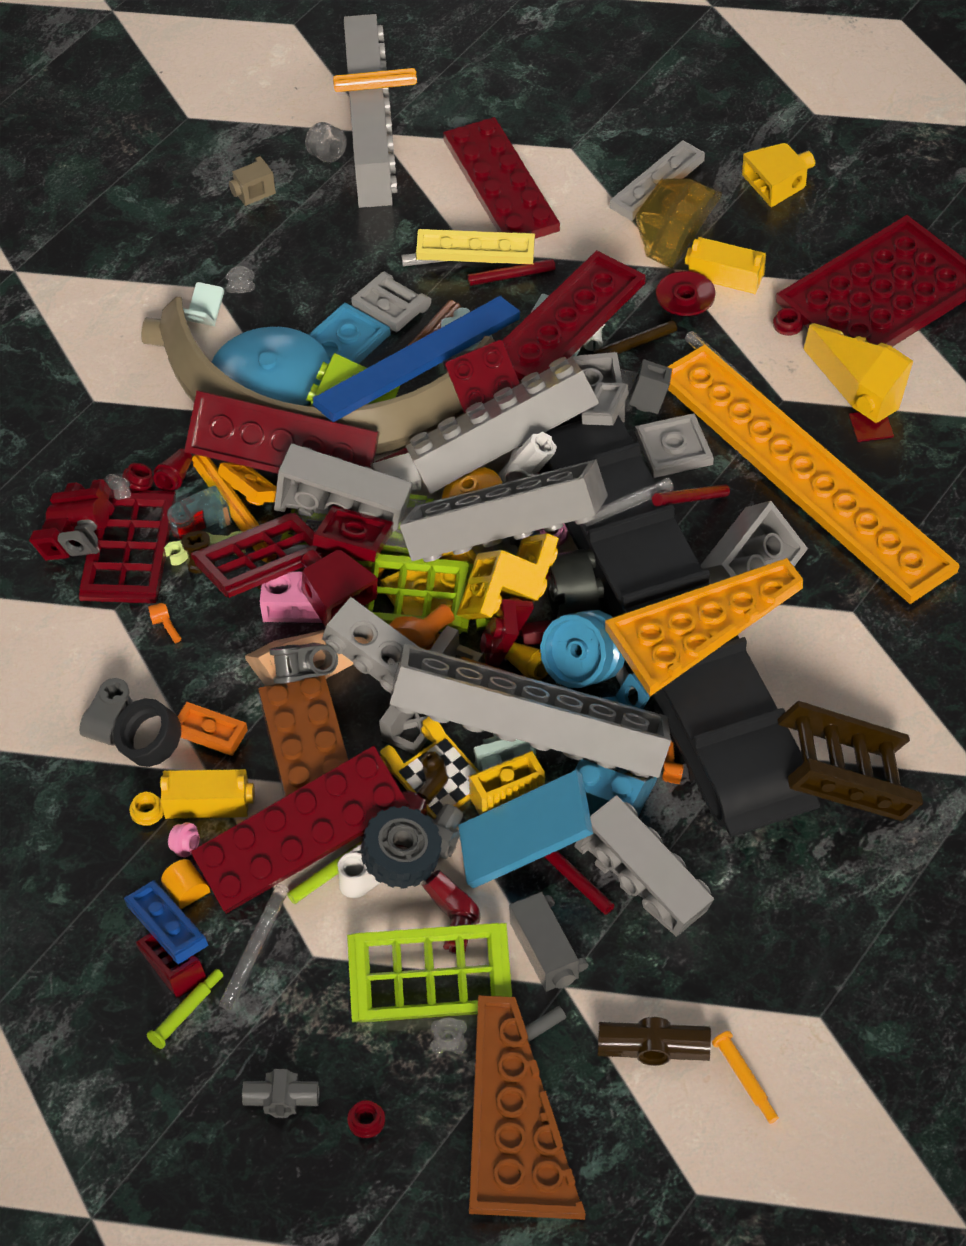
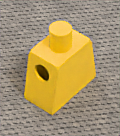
[742,143,815,207]

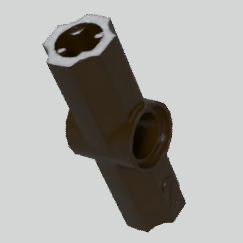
[598,1017,711,1066]

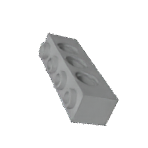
[322,597,429,717]

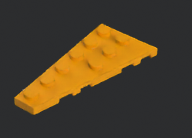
[605,558,803,696]

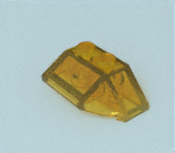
[635,179,722,269]

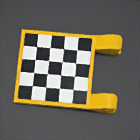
[380,717,480,820]

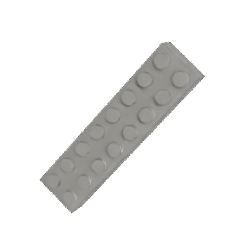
[344,14,397,208]
[390,644,671,778]

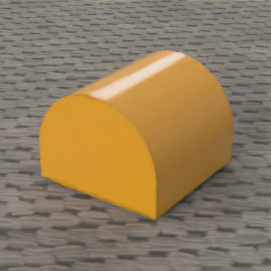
[161,859,211,909]

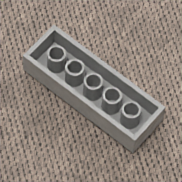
[406,357,599,494]
[399,459,608,562]

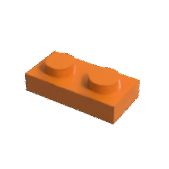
[177,702,248,756]

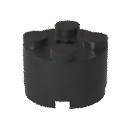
[546,549,604,619]

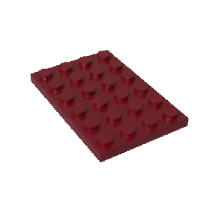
[776,215,966,347]

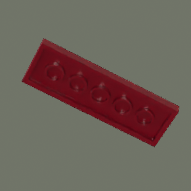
[443,117,560,239]
[502,250,646,382]
[184,390,380,474]
[190,746,410,914]

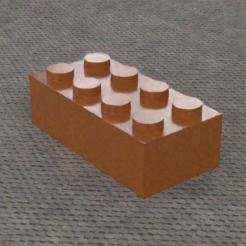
[258,675,348,797]

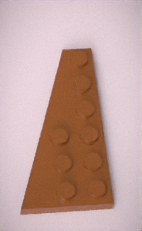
[469,995,586,1220]

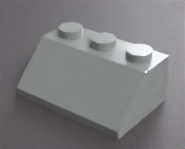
[700,501,808,584]

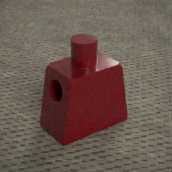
[301,549,378,626]

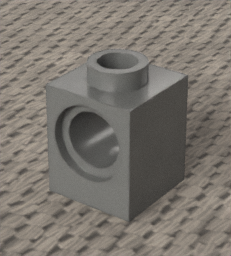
[629,359,672,414]

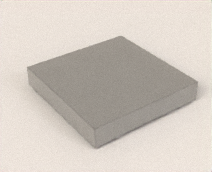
[635,413,714,478]

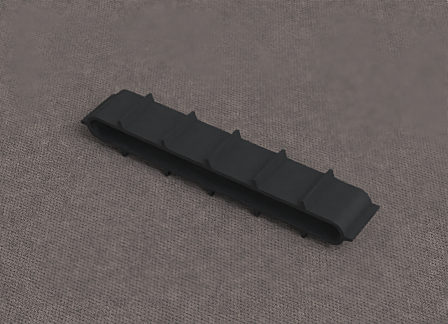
[539,413,820,837]

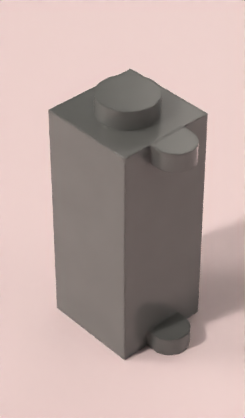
[509,892,589,992]

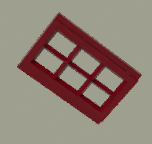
[191,512,331,598]

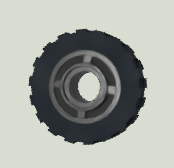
[361,806,442,889]

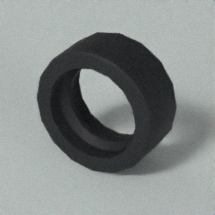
[113,698,181,767]

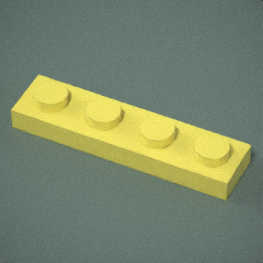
[416,229,535,264]

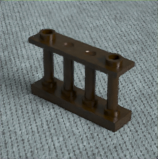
[777,701,923,821]

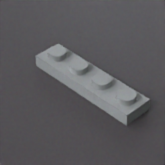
[610,140,705,221]

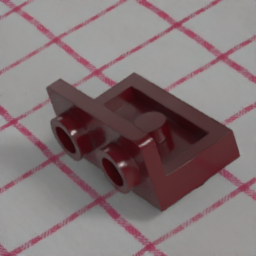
[480,598,534,667]

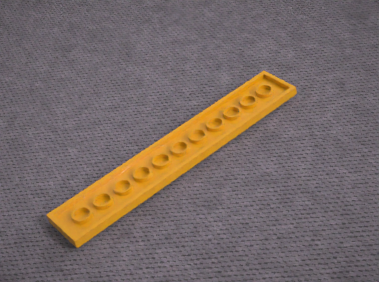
[668,344,959,604]

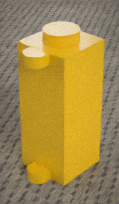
[685,237,766,294]
[160,769,255,819]

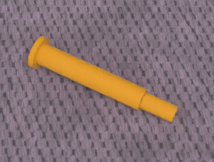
[712,1031,779,1124]

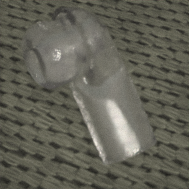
[104,473,131,500]

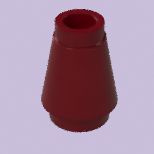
[153,449,192,491]

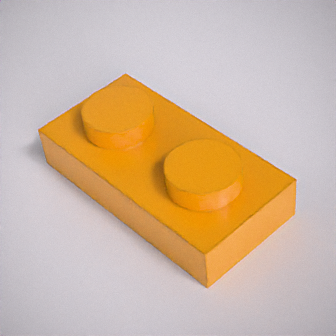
[217,463,277,505]

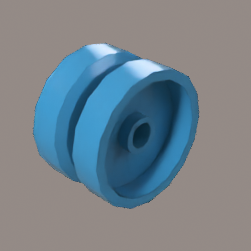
[540,610,625,688]

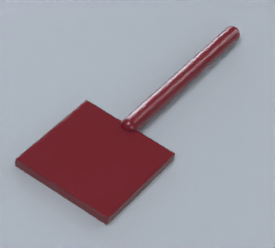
[849,412,894,442]

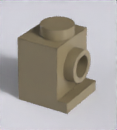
[229,156,276,206]

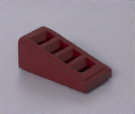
[135,933,206,997]

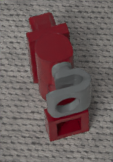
[29,479,115,561]

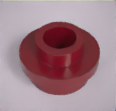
[773,308,803,336]
[122,463,153,490]
[347,1100,385,1138]

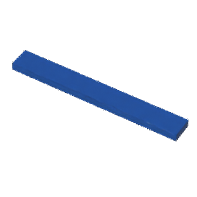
[313,296,520,422]

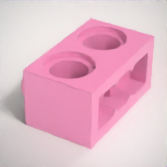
[260,572,322,623]

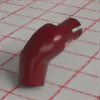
[421,870,481,954]

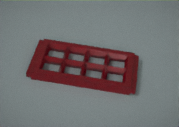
[79,489,176,603]

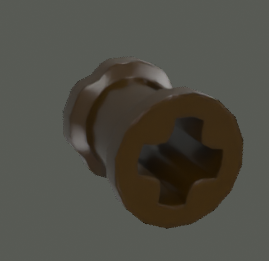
[181,531,215,574]

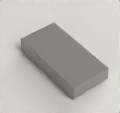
[581,382,629,425]

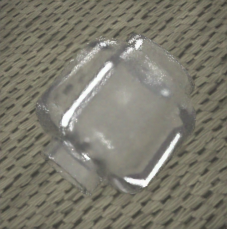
[305,122,347,163]

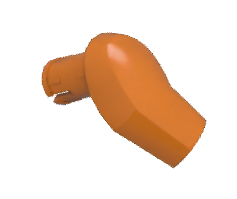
[389,604,455,649]

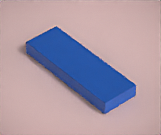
[124,880,209,964]

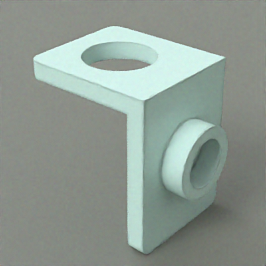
[183,282,225,326]

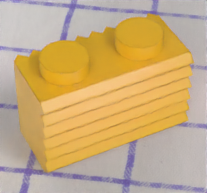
[468,751,545,815]

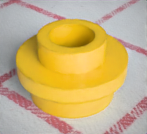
[129,792,164,825]

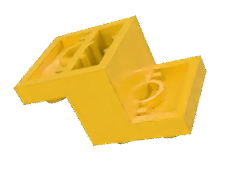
[457,533,559,620]

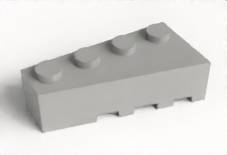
[274,443,412,530]
[574,795,714,937]

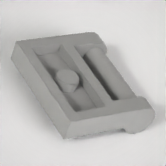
[351,272,431,332]

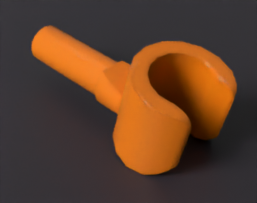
[148,603,181,643]
[662,741,684,784]

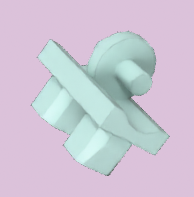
[474,733,536,771]

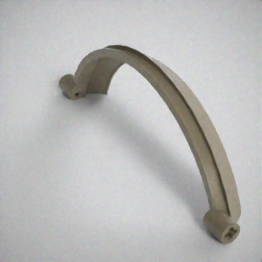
[141,296,522,456]

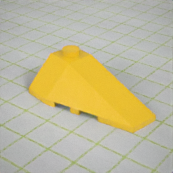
[803,323,913,423]

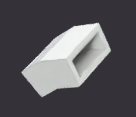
[373,453,422,493]

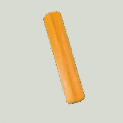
[333,68,417,92]

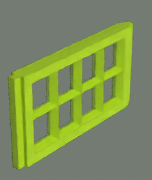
[349,554,474,634]
[347,923,512,1023]

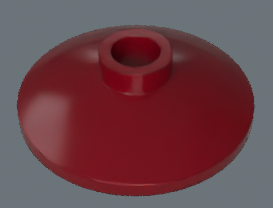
[656,271,716,316]

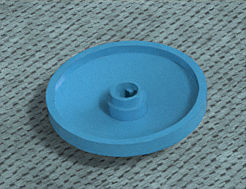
[212,327,330,406]

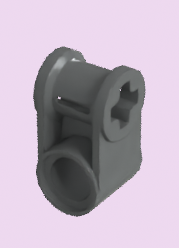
[269,643,338,684]
[79,678,133,746]

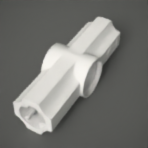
[498,432,557,483]

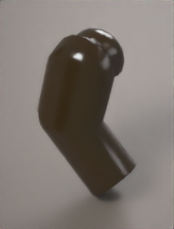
[416,751,448,804]

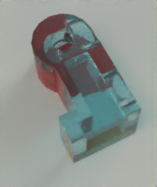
[167,485,232,539]

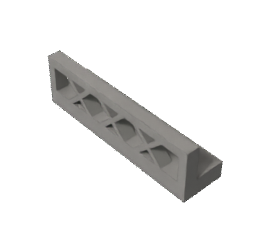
[379,626,483,755]

